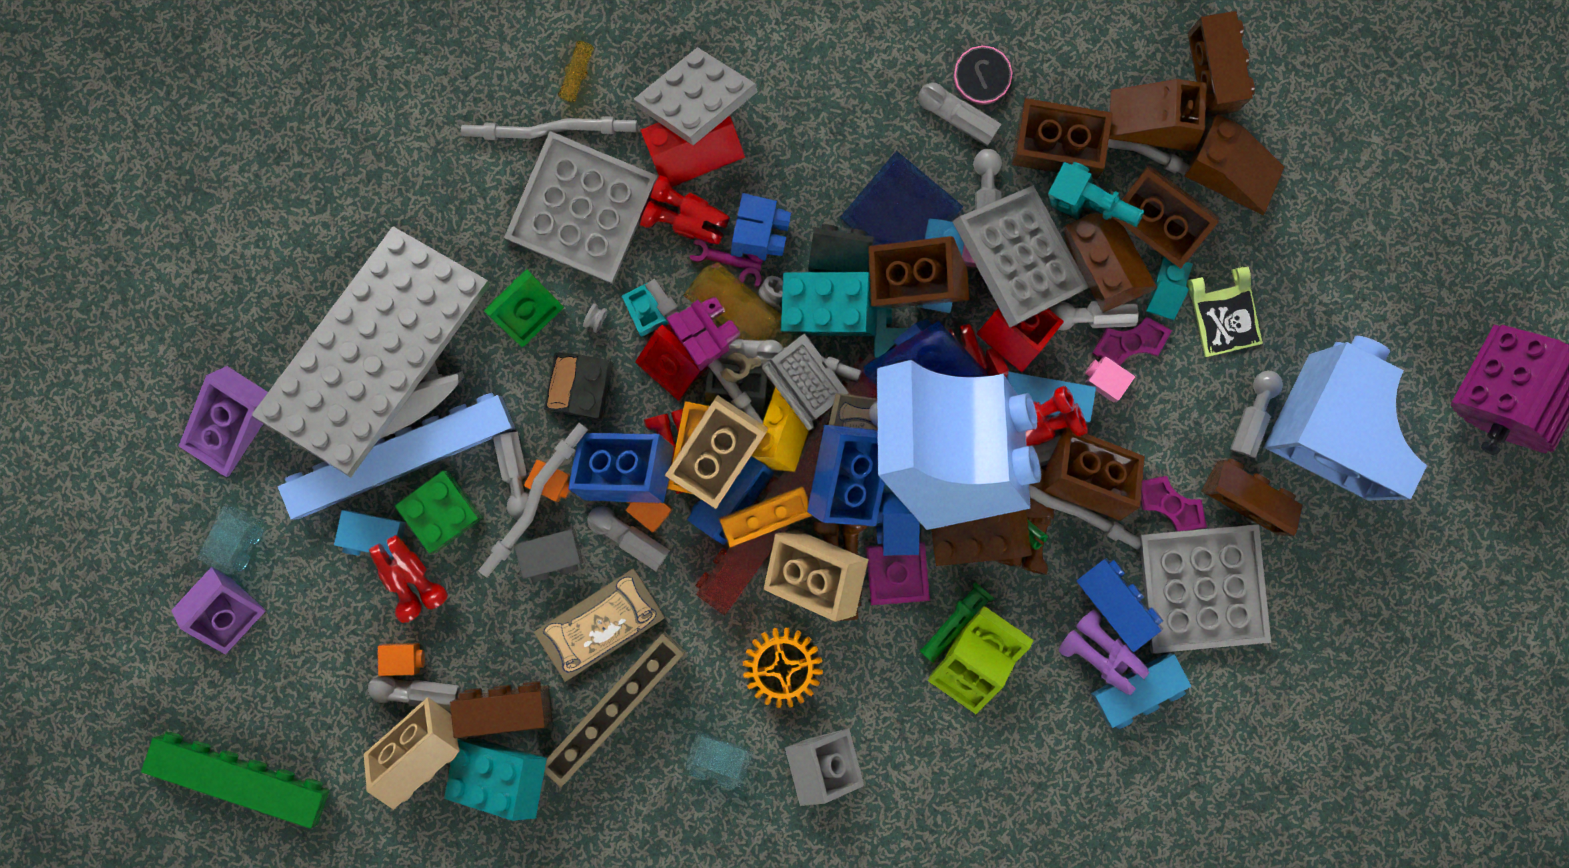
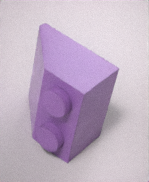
[171,567,266,655]

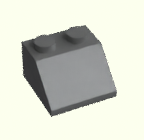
[785,728,864,806]

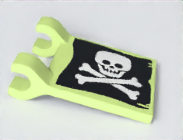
[1187,267,1263,357]

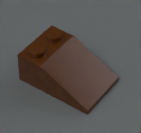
[1184,114,1285,215]

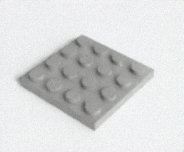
[504,131,658,284]
[952,185,1089,327]
[1139,524,1271,653]

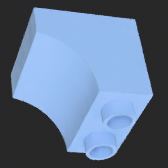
[1263,336,1427,501]
[877,360,1041,530]

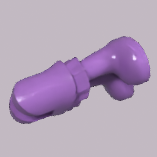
[1059,609,1150,695]

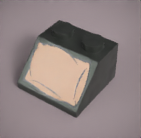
[544,352,613,420]

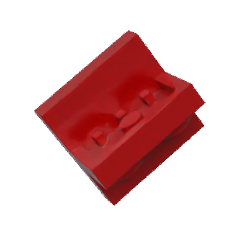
[635,324,708,401]

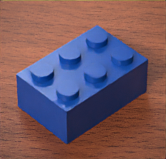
[807,425,885,526]
[568,433,674,503]

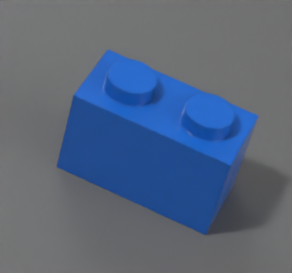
[877,492,920,556]

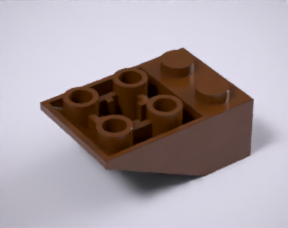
[1109,79,1206,152]

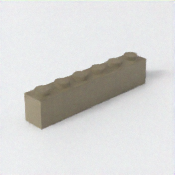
[544,631,686,788]

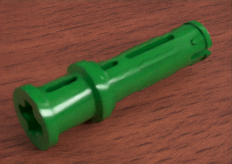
[919,582,995,663]

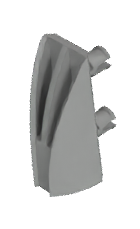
[379,362,464,439]

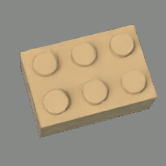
[665,395,768,509]
[763,530,868,622]
[364,697,459,810]

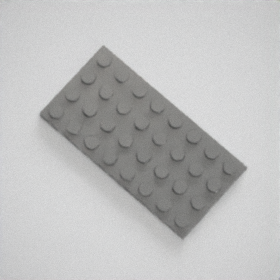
[251,226,490,478]

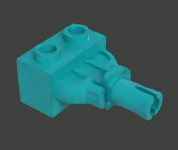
[1048,162,1144,227]

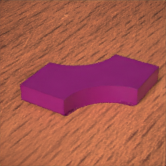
[1092,316,1172,366]
[1140,476,1207,531]

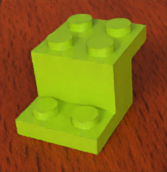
[927,606,1034,714]

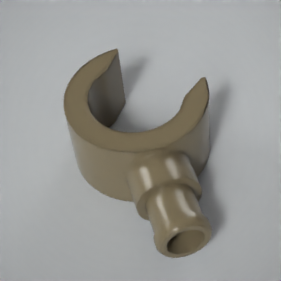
[720,352,761,383]

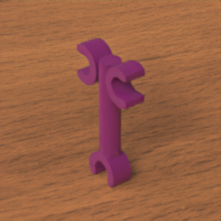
[690,239,768,288]

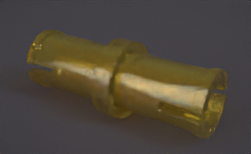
[558,41,594,102]

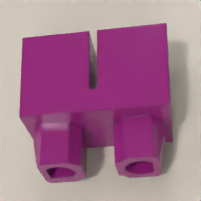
[667,297,740,371]

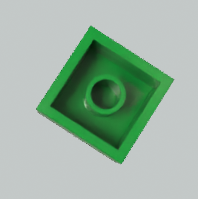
[395,470,484,554]

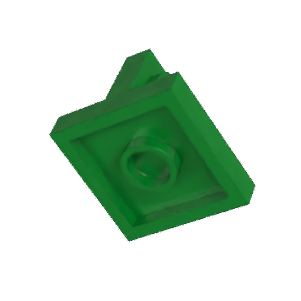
[484,269,564,348]

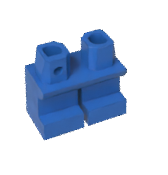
[731,193,791,261]

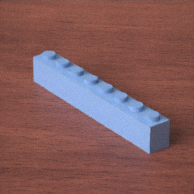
[278,393,515,519]

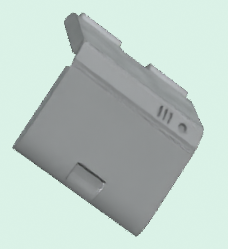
[762,333,849,430]

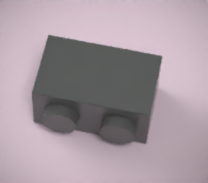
[514,529,584,583]

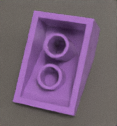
[179,366,268,477]

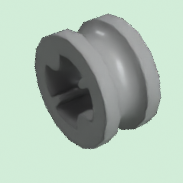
[758,276,783,306]
[583,303,608,333]

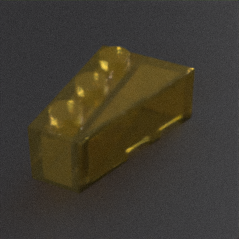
[683,263,781,341]

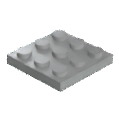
[634,47,758,145]

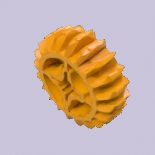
[743,627,823,708]

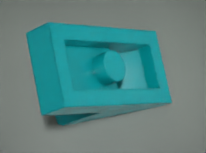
[1146,256,1193,320]
[622,282,669,337]
[873,307,909,360]

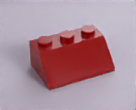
[640,115,745,187]

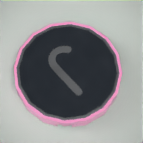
[953,45,1012,105]

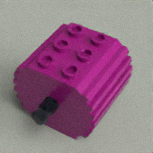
[1451,325,1569,455]

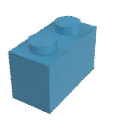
[334,510,406,557]

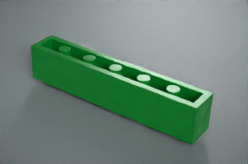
[141,732,330,829]

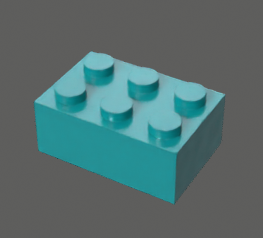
[781,272,878,336]
[444,739,547,821]

